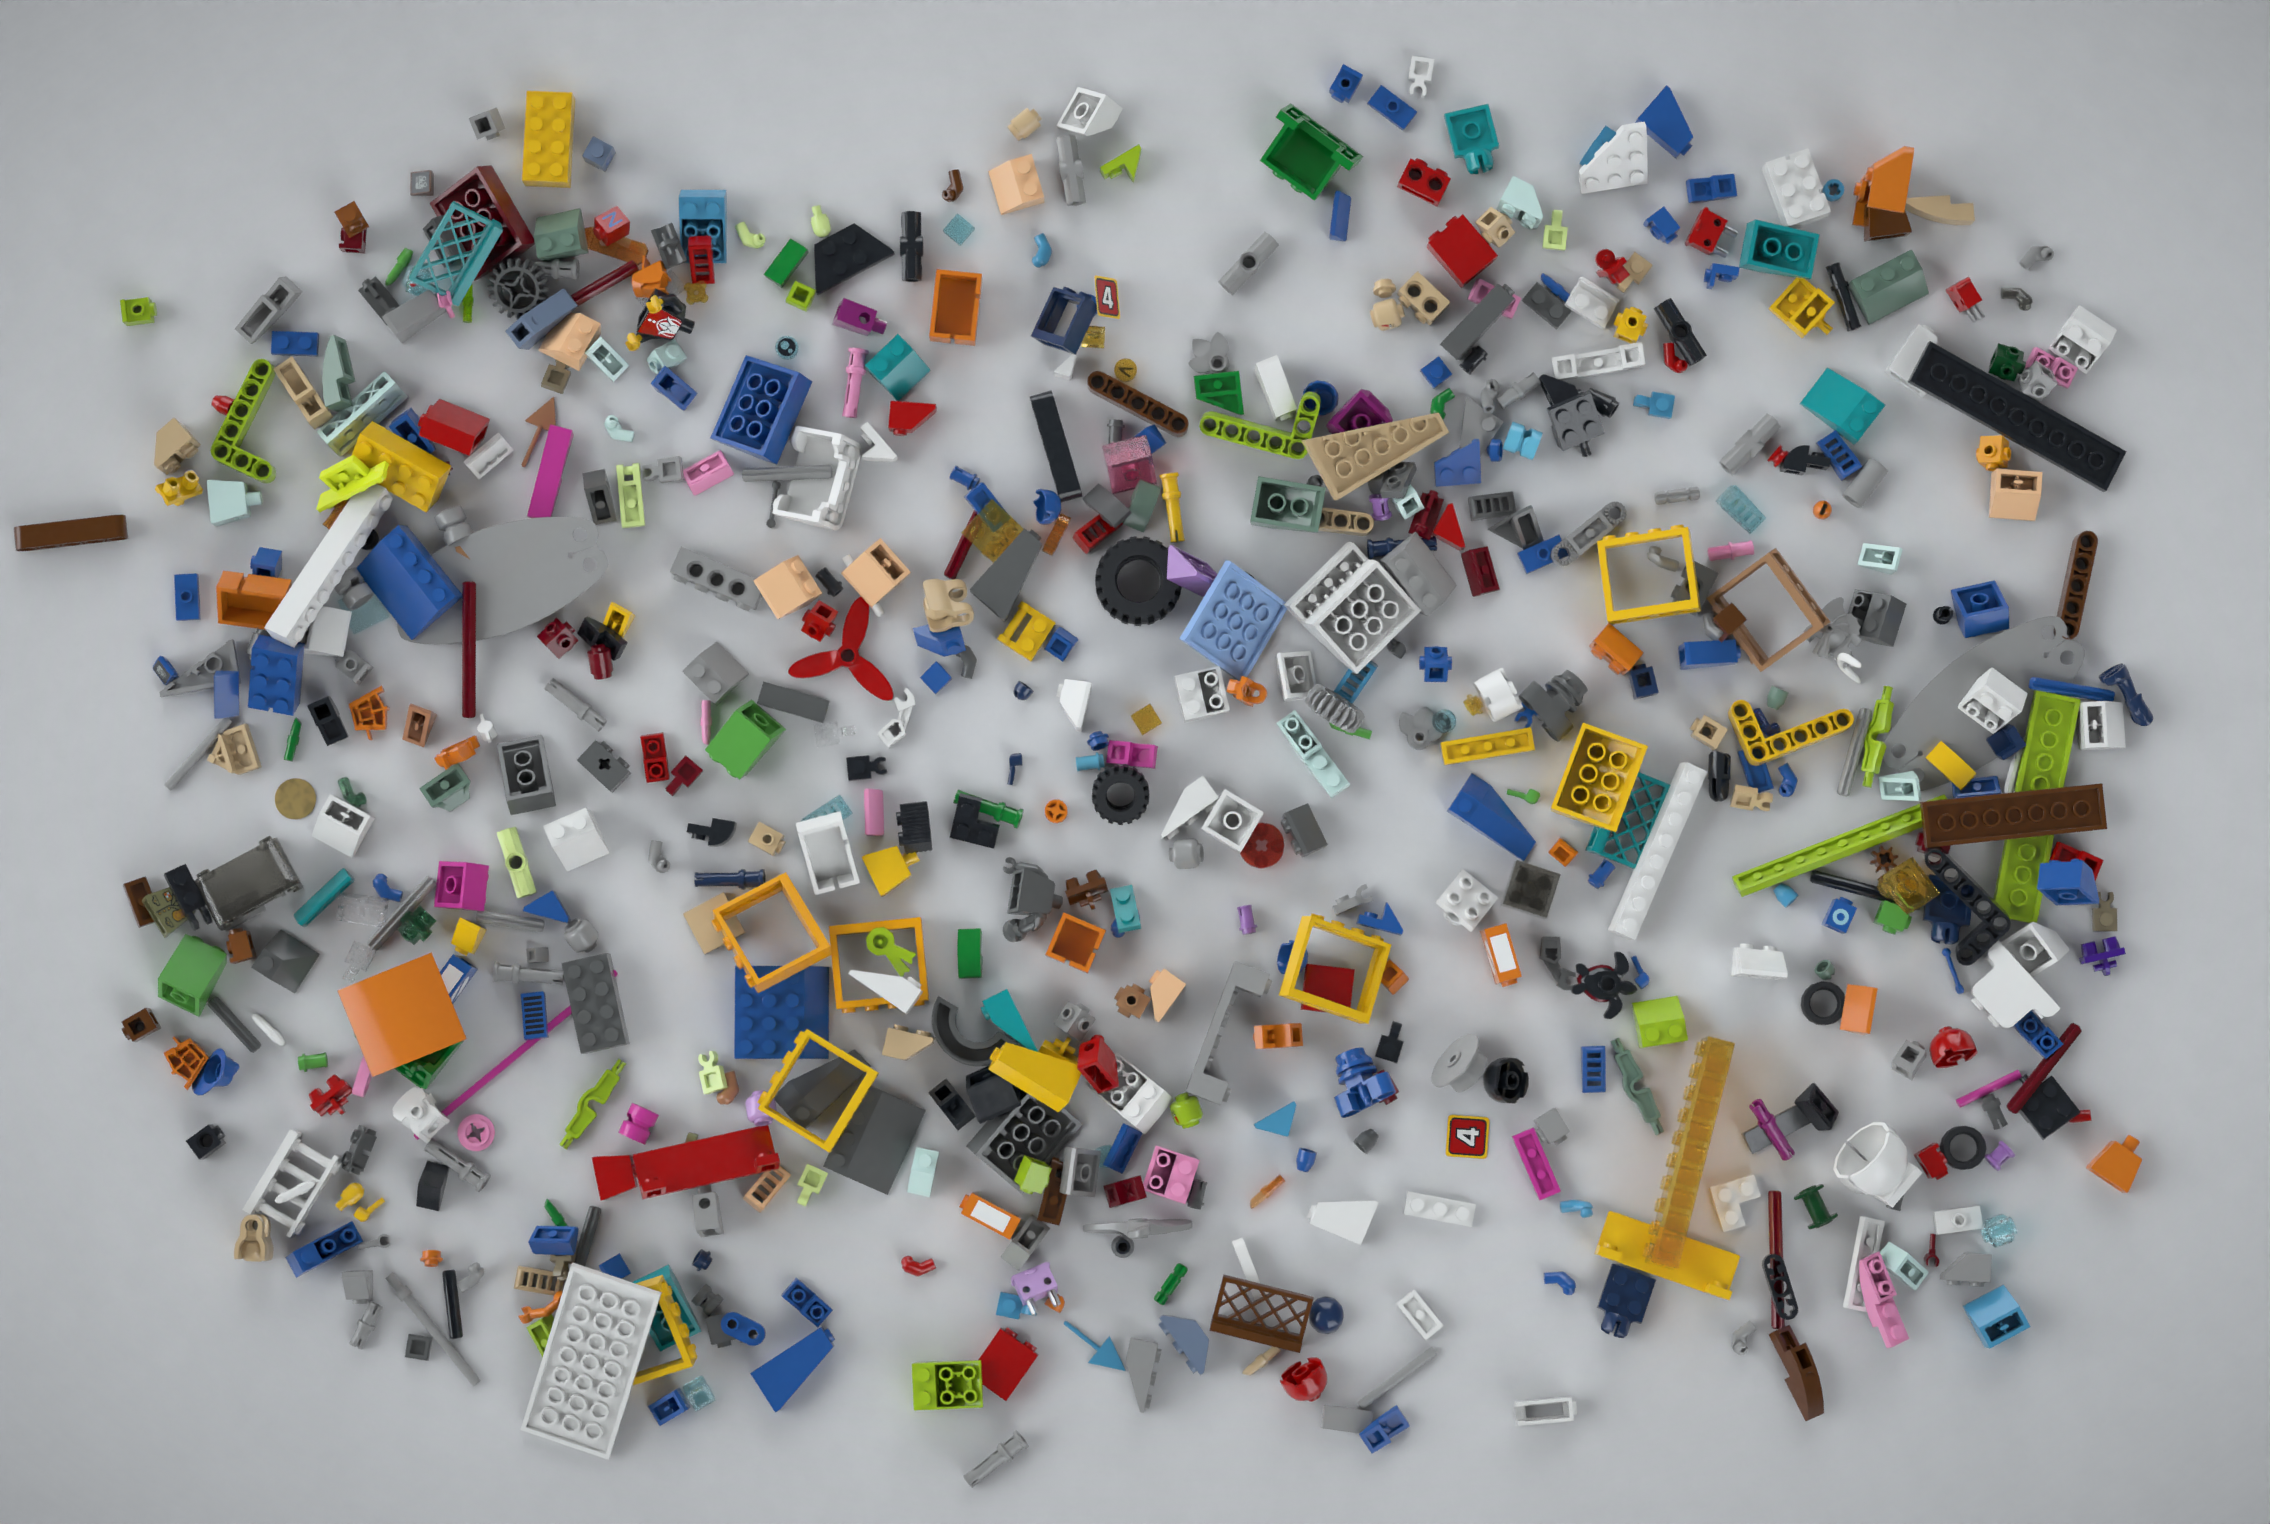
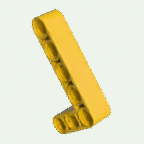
[1728,700,1854,766]

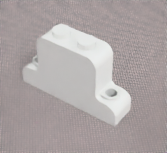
[1971,940,2061,1028]

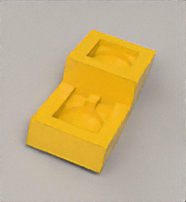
[1925,741,1977,791]

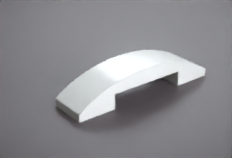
[1552,342,1646,380]

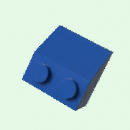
[1951,580,2009,638]
[2037,859,2099,906]

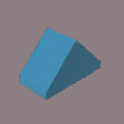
[1253,1101,1296,1137]

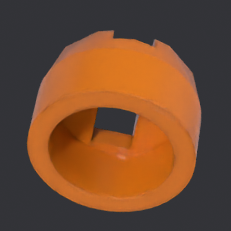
[1813,501,1832,520]
[1044,1294,1065,1313]

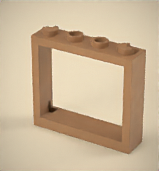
[1706,548,1830,672]

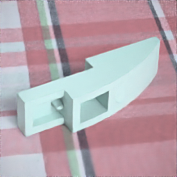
[1276,710,1350,799]

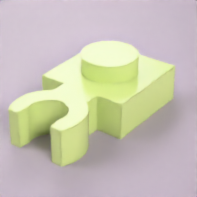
[698,1051,728,1094]

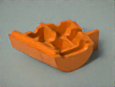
[632,255,671,298]
[348,685,390,740]
[434,735,480,770]
[164,1036,209,1090]

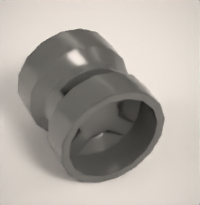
[691,1284,724,1317]

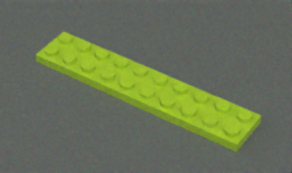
[1993,690,2081,923]

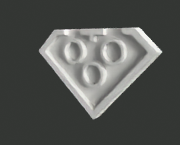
[1579,122,1648,194]

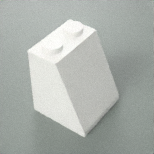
[543,808,610,872]

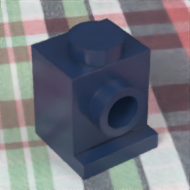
[1628,664,1659,700]

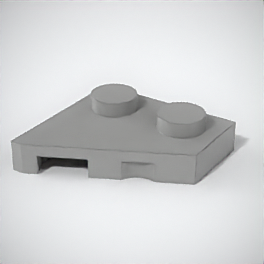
[1459,398,1504,457]

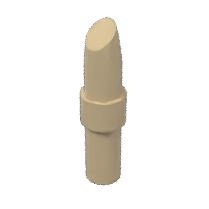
[1242,1346,1281,1375]

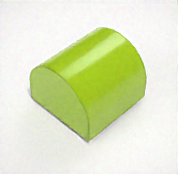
[786,281,816,312]

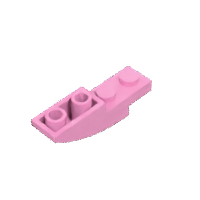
[1859,1251,1909,1348]

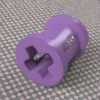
[1369,494,1392,521]
[1985,1141,2015,1171]

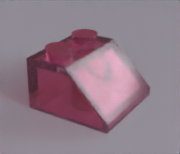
[1102,435,1157,494]

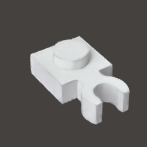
[1408,56,1434,98]

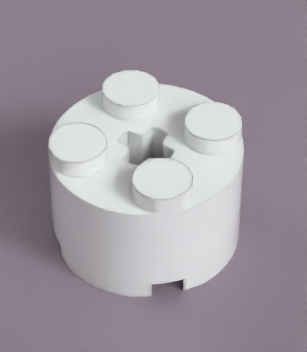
[1473,667,1523,722]

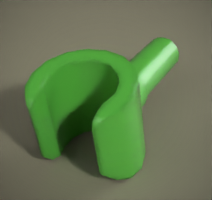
[1507,788,1540,804]

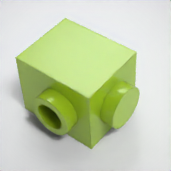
[1014,1155,1052,1194]

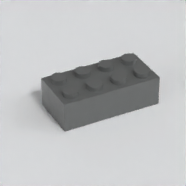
[561,953,630,1054]

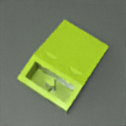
[912,1360,983,1411]

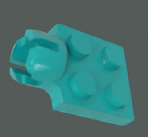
[1444,104,1499,174]

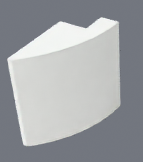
[1284,542,1421,674]

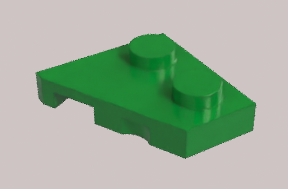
[1193,371,1244,415]

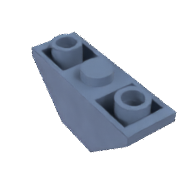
[1158,1315,1209,1375]

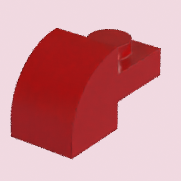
[2049,842,2104,881]

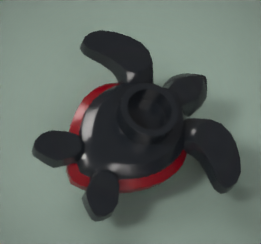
[1571,951,1637,1019]

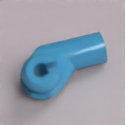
[1032,233,1052,268]
[1560,1200,1593,1218]

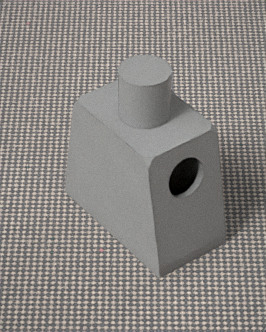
[692,1184,724,1237]

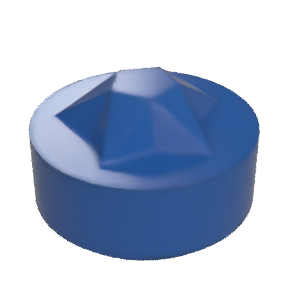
[1487,439,1503,462]

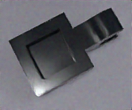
[1375,1021,1404,1063]

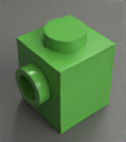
[1873,900,1912,935]

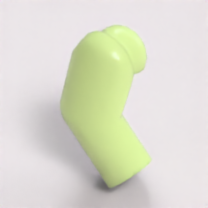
[735,222,766,249]

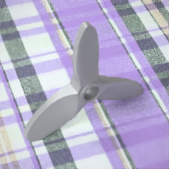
[1083,1218,1192,1239]

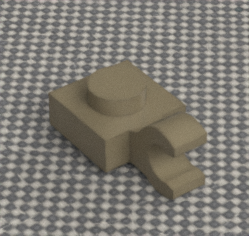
[550,1241,578,1281]

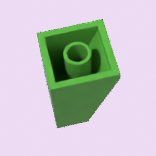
[705,700,786,780]
[158,934,227,1017]

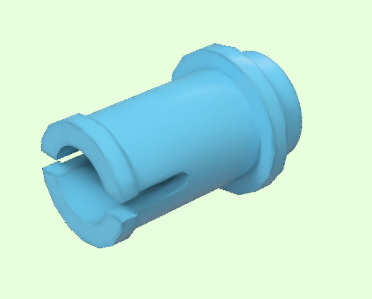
[1076,752,1105,772]

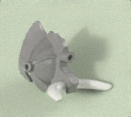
[1803,597,1863,683]

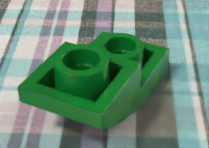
[957,928,983,979]

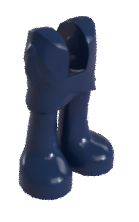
[2099,663,2153,726]

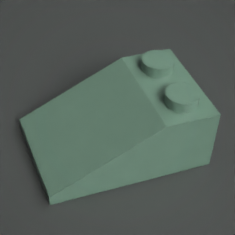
[1250,476,1326,533]

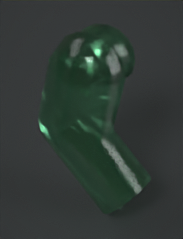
[338,777,367,807]

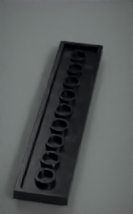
[1908,341,2127,492]

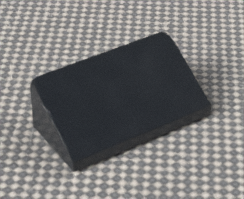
[1794,1083,1839,1131]

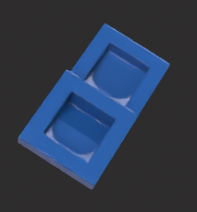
[1686,174,1737,203]
[1359,1405,1410,1454]

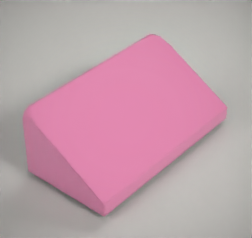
[683,450,734,495]
[864,788,884,836]

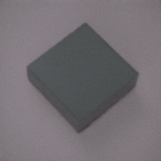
[405,1334,433,1361]

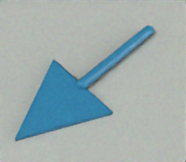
[1064,1321,1126,1371]

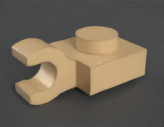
[1616,252,1653,293]

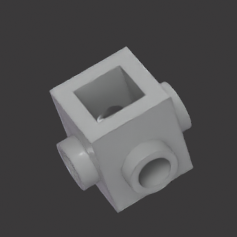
[2018,360,2058,402]
[1054,1001,1095,1042]

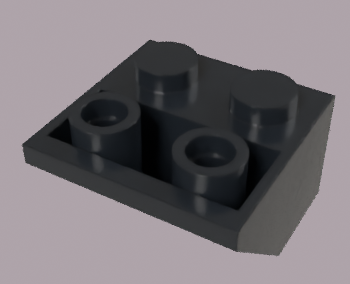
[966,1065,1021,1124]

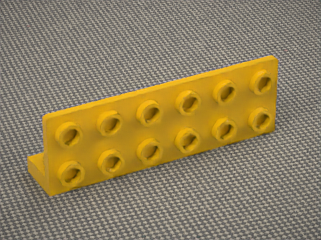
[1594,1211,1740,1300]

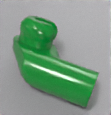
[1430,388,1455,420]

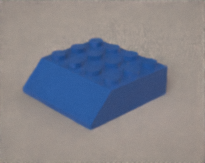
[734,966,829,1059]

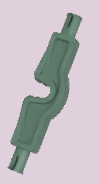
[1610,1038,1664,1135]

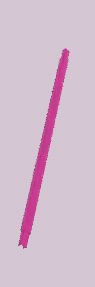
[414,970,618,1140]

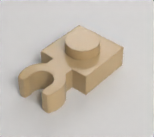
[1730,784,1773,811]

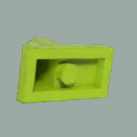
[1100,144,1141,183]

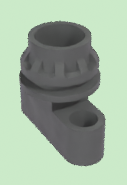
[1519,670,1588,742]

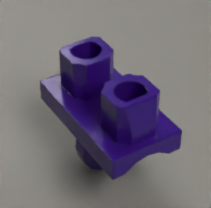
[2079,936,2126,976]

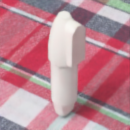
[252,1013,285,1046]
[275,1180,317,1204]

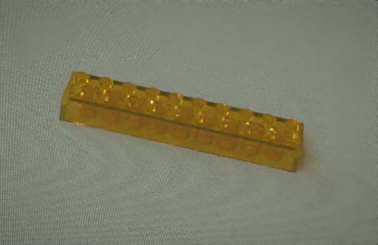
[1643,1036,1735,1270]

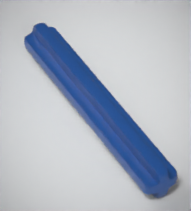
[2029,677,2115,702]

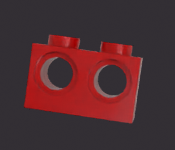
[1397,158,1451,207]

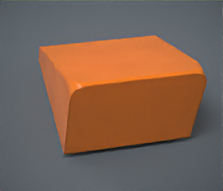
[1381,959,1409,995]

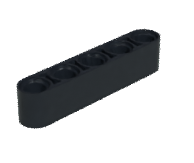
[1029,390,1083,503]

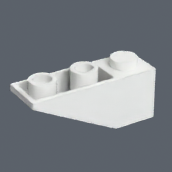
[1161,776,1219,840]

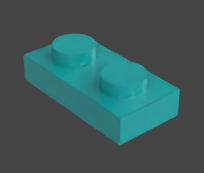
[1110,885,1141,933]

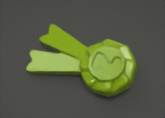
[866,927,916,977]

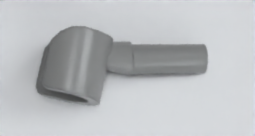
[358,1234,390,1250]

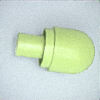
[811,205,831,237]

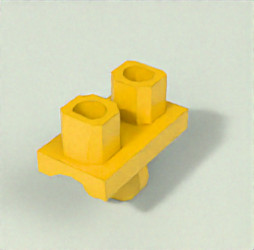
[155,470,203,506]
[1038,1037,1078,1064]

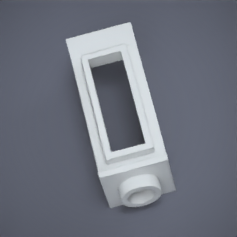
[1514,1396,1577,1426]

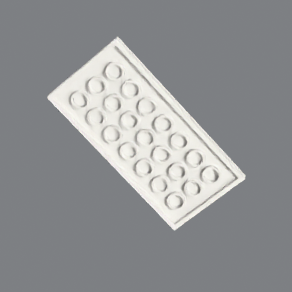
[520,1263,662,1460]

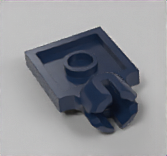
[1923,874,1974,945]
[1597,1264,1656,1338]

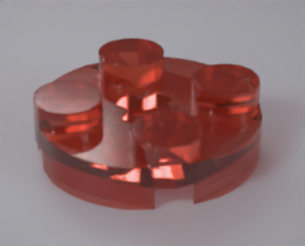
[1240,823,1285,869]

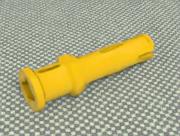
[1159,472,1185,543]

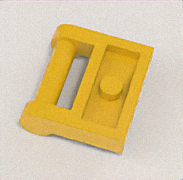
[997,601,1056,662]

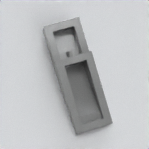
[235,277,302,344]

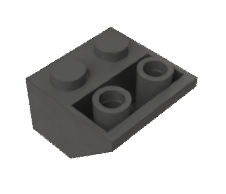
[1848,589,1907,647]
[1280,803,1328,858]

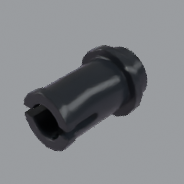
[1459,345,1488,375]
[815,567,843,597]
[1933,606,1953,625]

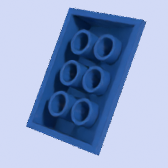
[710,355,813,465]
[357,525,462,640]

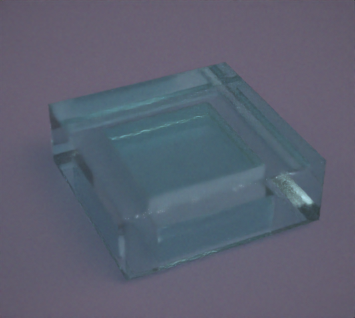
[943,213,975,246]

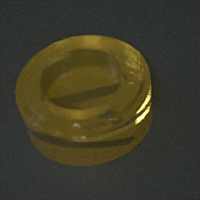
[1114,358,1137,382]

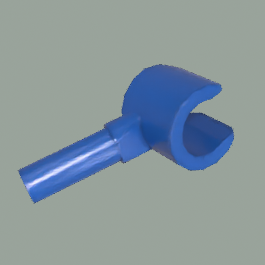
[1631,956,1649,989]

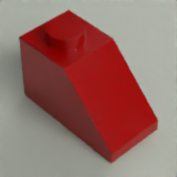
[888,401,937,436]

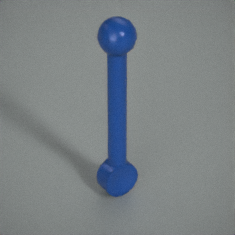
[1942,948,1964,994]

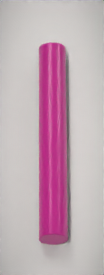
[1956,1070,2022,1108]

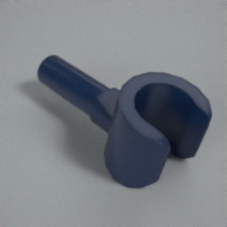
[1007,753,1022,785]

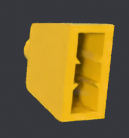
[862,846,920,897]

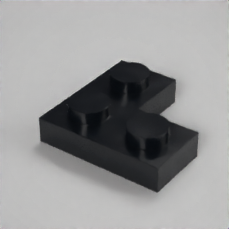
[949,793,1000,849]

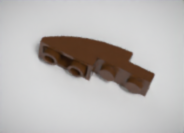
[1768,1325,1824,1421]

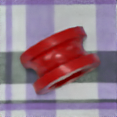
[1767,445,1789,468]

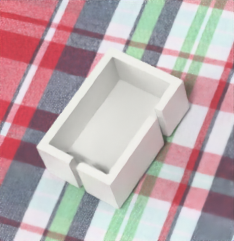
[1761,148,1831,228]
[796,811,860,895]

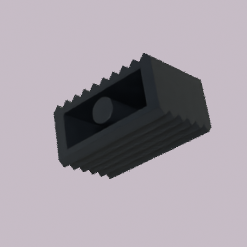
[896,801,933,854]

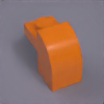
[1253,1023,1303,1049]

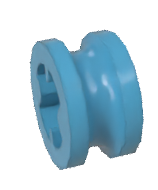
[1822,179,1844,202]

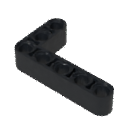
[1924,847,2011,966]

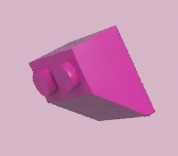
[434,861,489,911]

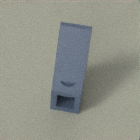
[505,288,578,350]

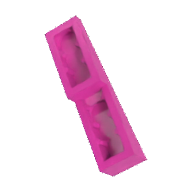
[527,424,574,518]

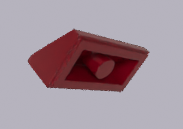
[1461,546,1500,597]

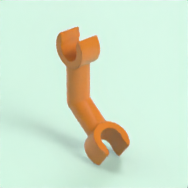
[518,1290,563,1324]

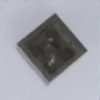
[1501,860,1561,919]

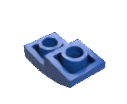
[2013,1011,2063,1059]
[781,1278,833,1328]

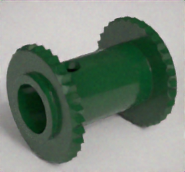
[1794,1184,1838,1229]

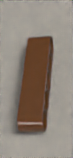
[1087,371,1189,437]
[14,515,128,551]
[2054,531,2098,641]

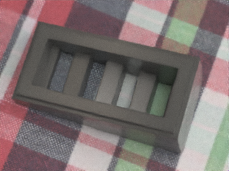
[1468,491,1516,521]

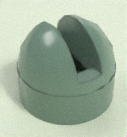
[1814,960,1835,980]

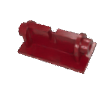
[1408,490,1444,540]

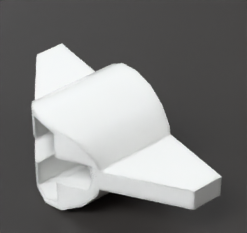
[477,713,497,743]

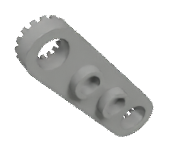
[1551,502,1627,566]

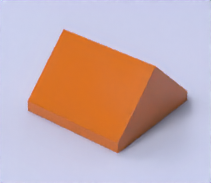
[1840,984,1878,1035]

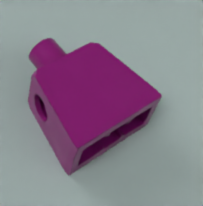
[832,298,887,336]

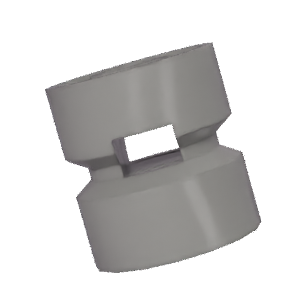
[434,506,473,546]
[334,567,374,611]

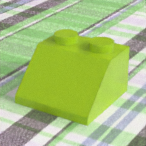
[1632,996,1688,1048]

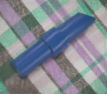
[1541,273,1570,303]

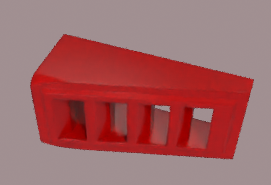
[688,236,715,285]
[1072,514,1123,554]

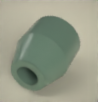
[1767,686,1789,710]

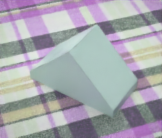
[585,336,629,382]
[1857,543,1903,575]
[1878,771,1922,801]

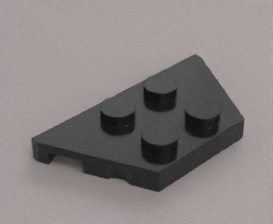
[814,223,895,295]

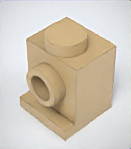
[1690,715,1728,750]

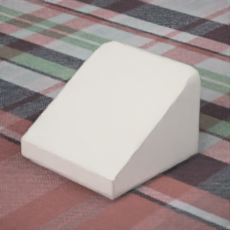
[1054,354,1077,380]

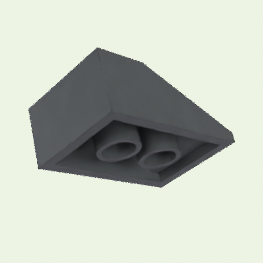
[497,735,556,815]

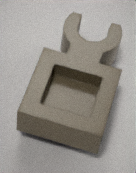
[541,359,571,394]
[2092,892,2118,932]

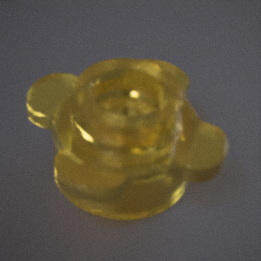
[684,281,708,305]
[1463,694,1484,716]

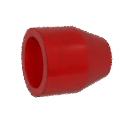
[211,395,235,416]

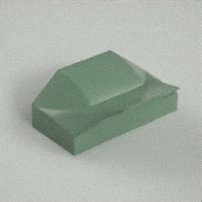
[419,763,471,812]

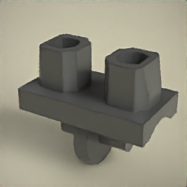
[651,223,687,269]

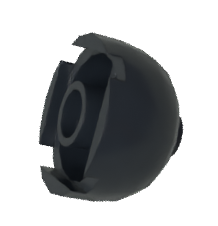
[1483,1058,1529,1104]

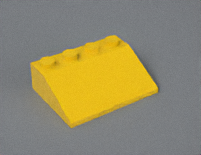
[1551,723,1648,832]

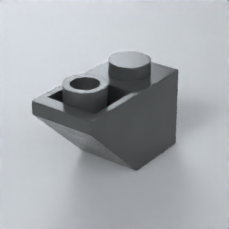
[705,1312,758,1348]

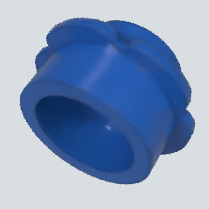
[1087,731,1109,751]

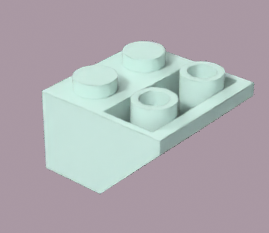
[1497,176,1543,229]

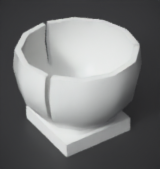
[1833,1122,1923,1208]

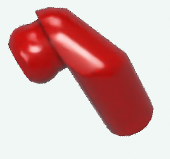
[1663,343,1688,373]
[901,1256,936,1276]

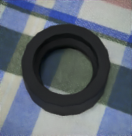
[1801,981,1845,1025]
[1940,1126,1987,1170]

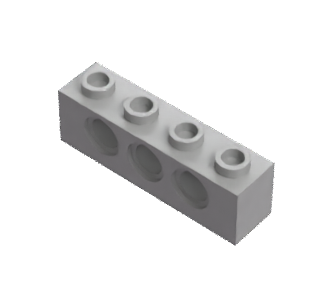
[670,546,762,612]

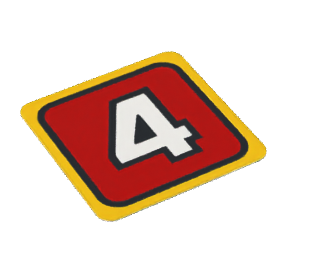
[1094,275,1120,319]
[1446,1115,1489,1159]

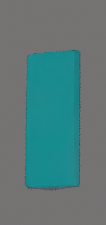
[294,868,355,927]

